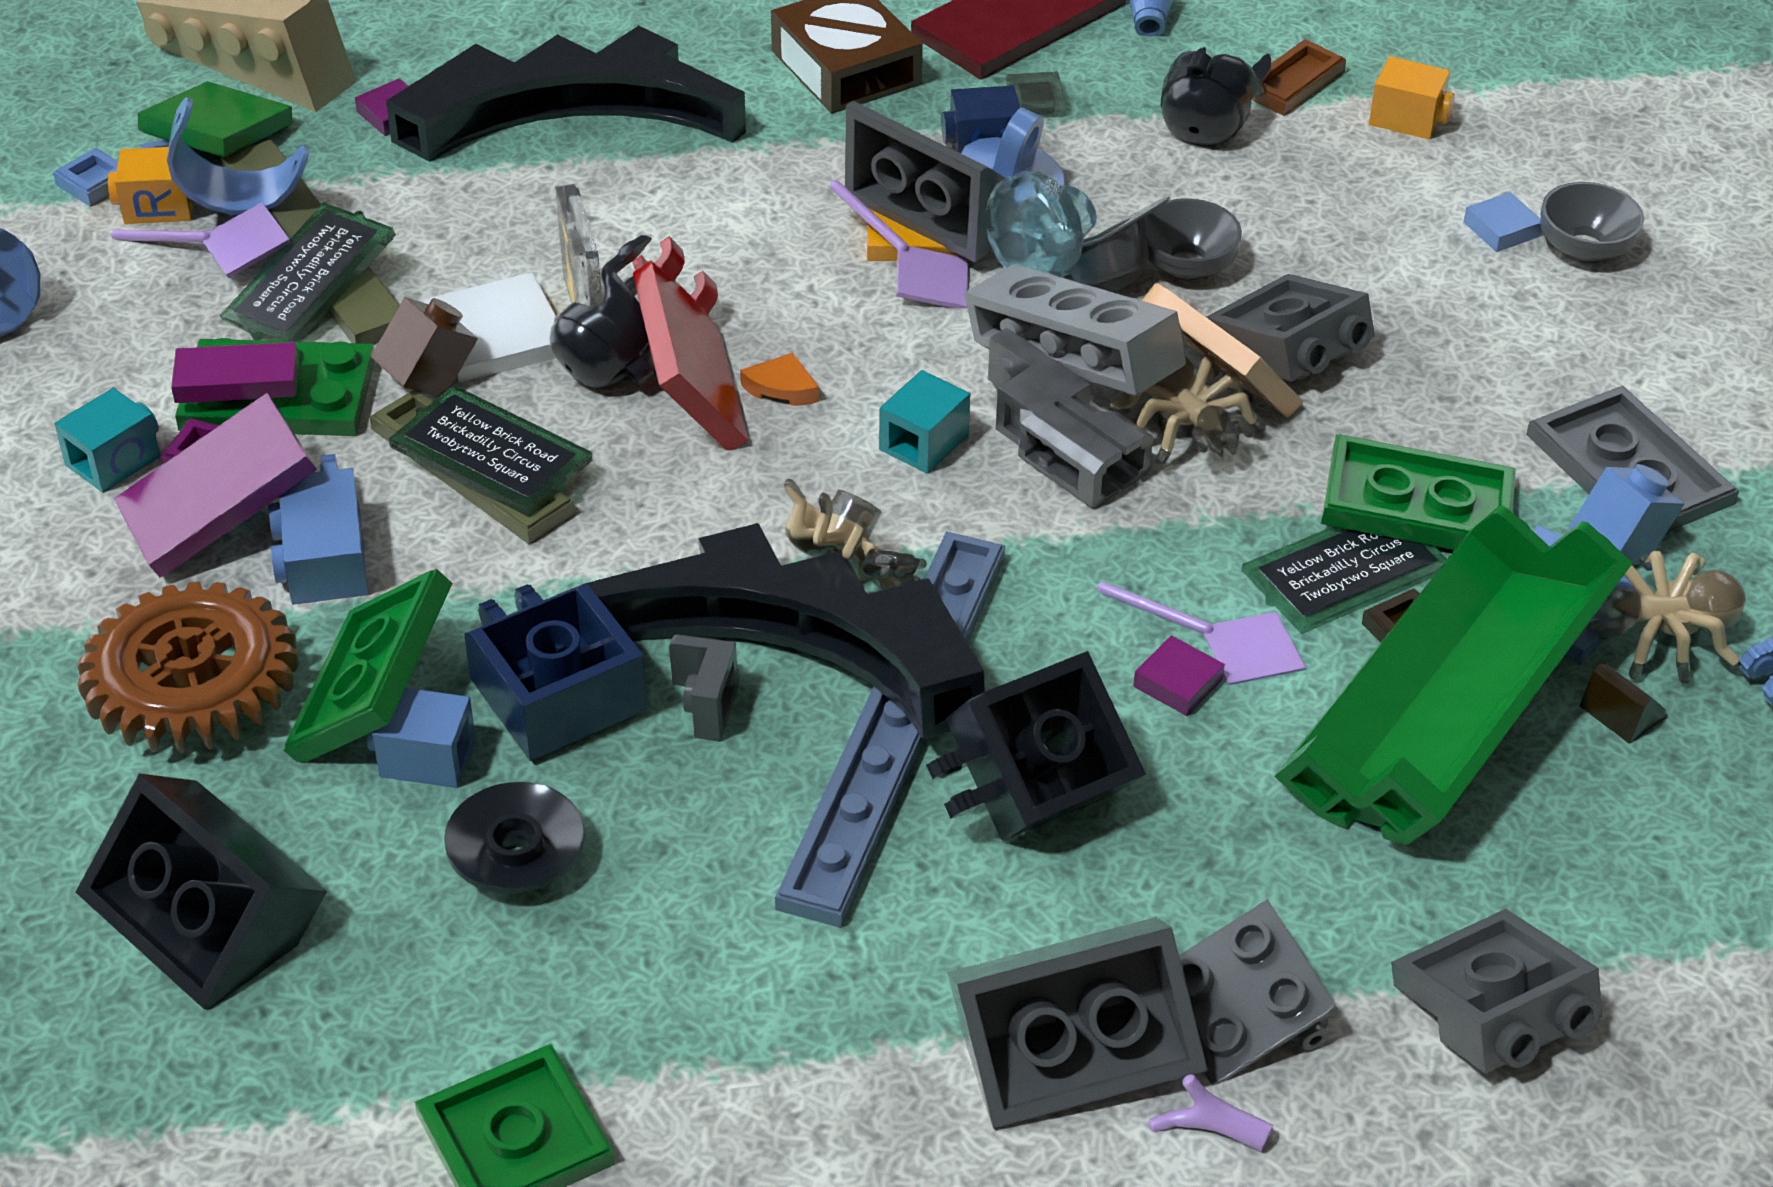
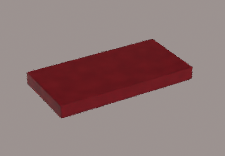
[911,0,1126,80]

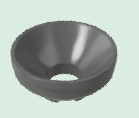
[1540,182,1644,263]
[1145,198,1242,280]

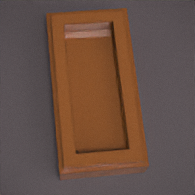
[1252,39,1346,116]

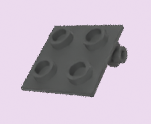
[1179,899,1338,1086]

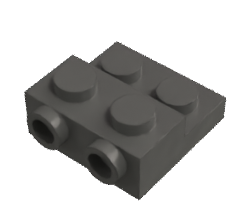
[1206,274,1375,382]
[1391,909,1602,1074]

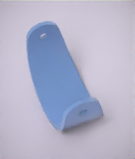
[167,97,309,215]

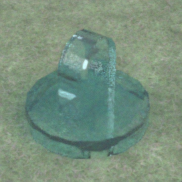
[986,171,1097,278]

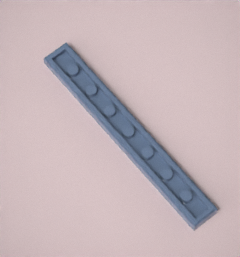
[775,531,1006,928]

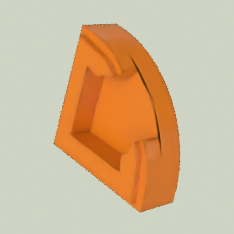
[740,353,819,406]

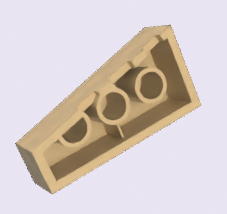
[136,0,356,112]

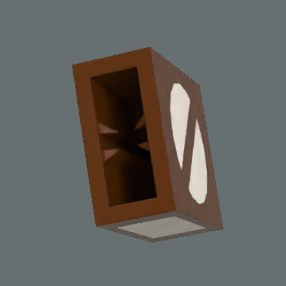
[771,0,923,114]

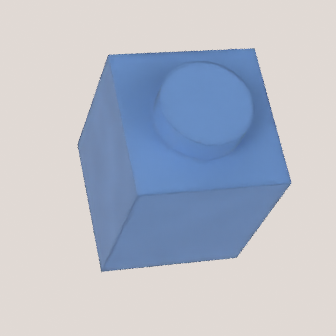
[1569,464,1685,565]
[367,688,476,788]

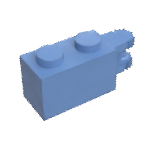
[268,454,368,605]

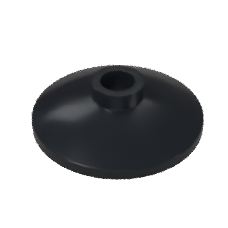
[444,782,584,893]

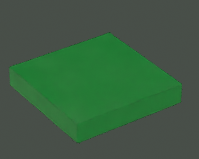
[137,81,292,158]
[415,1044,615,1187]

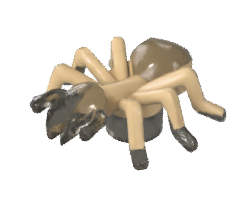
[1108,355,1266,465]
[784,479,927,589]
[1588,551,1746,684]

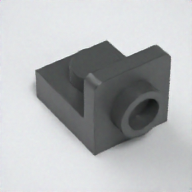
[669,634,739,742]

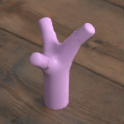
[1149,1074,1273,1152]

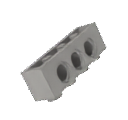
[964,264,1186,396]

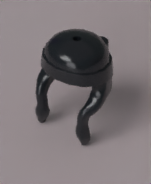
[1160,47,1271,146]
[549,235,654,389]

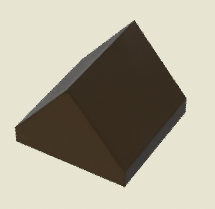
[1579,663,1668,744]

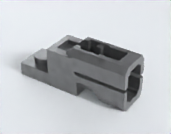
[988,327,1153,508]

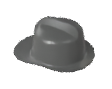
[1044,196,1171,292]

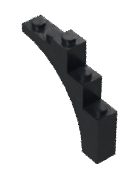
[386,25,746,162]
[587,523,985,739]

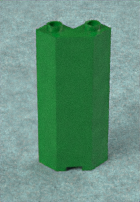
[1274,506,1633,845]

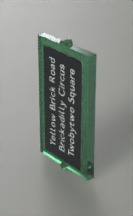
[220,202,396,342]
[388,385,593,517]
[1241,526,1447,634]

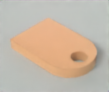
[1141,283,1303,418]

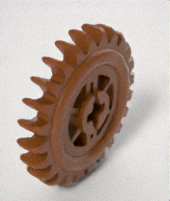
[77,582,299,753]

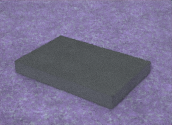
[1526,385,1739,532]

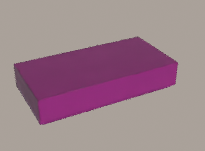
[171,342,299,403]

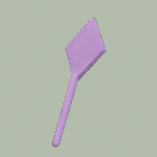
[830,180,968,308]
[111,202,291,279]
[1097,582,1306,685]

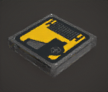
[555,184,602,308]

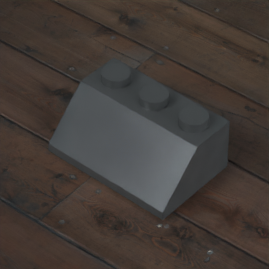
[845,101,1019,263]
[947,917,1208,1129]

